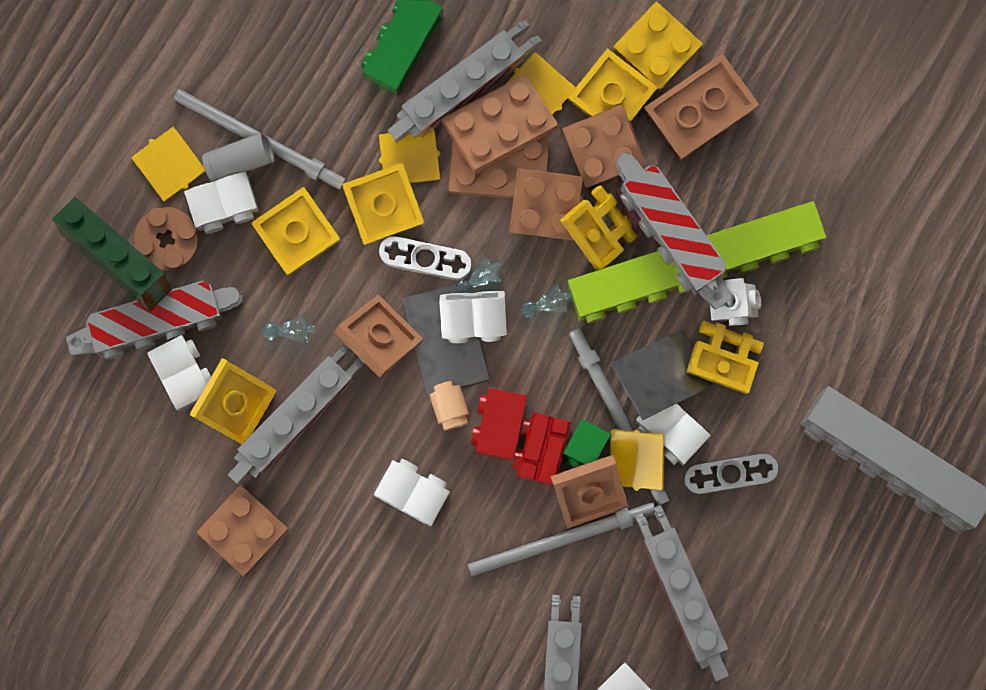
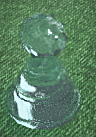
[456,255,502,293]
[521,283,572,318]
[262,313,314,345]

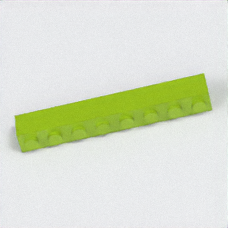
[567,201,826,323]

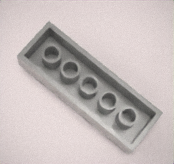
[800,386,986,532]

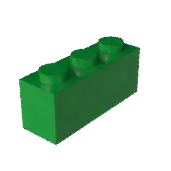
[361,0,444,96]

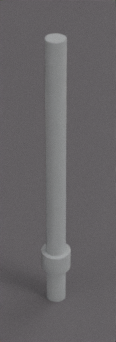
[174,89,346,190]
[569,328,669,506]
[468,502,655,576]

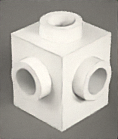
[710,278,761,326]

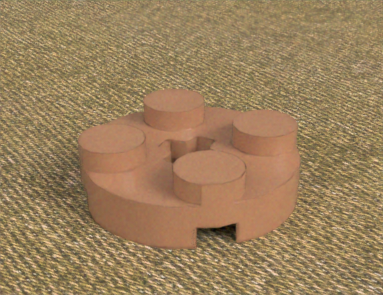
[134,207,199,272]

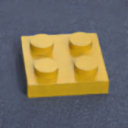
[613,1,703,92]
[568,48,658,123]
[342,162,425,245]
[251,187,341,277]
[189,358,277,444]

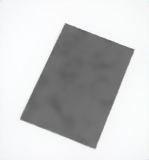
[402,282,489,396]
[610,329,714,421]

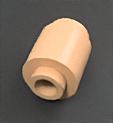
[429,381,469,431]

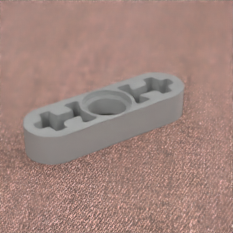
[684,454,778,495]

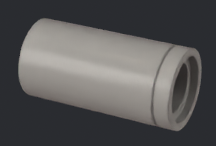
[202,132,274,182]

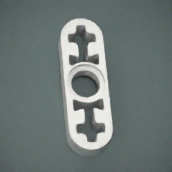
[379,236,471,281]

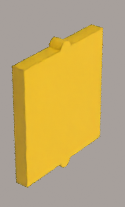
[506,52,576,116]
[131,126,206,203]
[379,129,441,184]
[611,428,664,491]

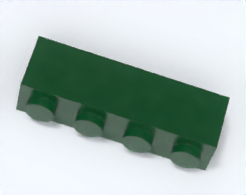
[52,197,172,312]

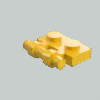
[560,186,637,270]
[686,320,764,394]

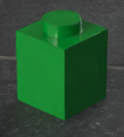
[563,419,611,468]

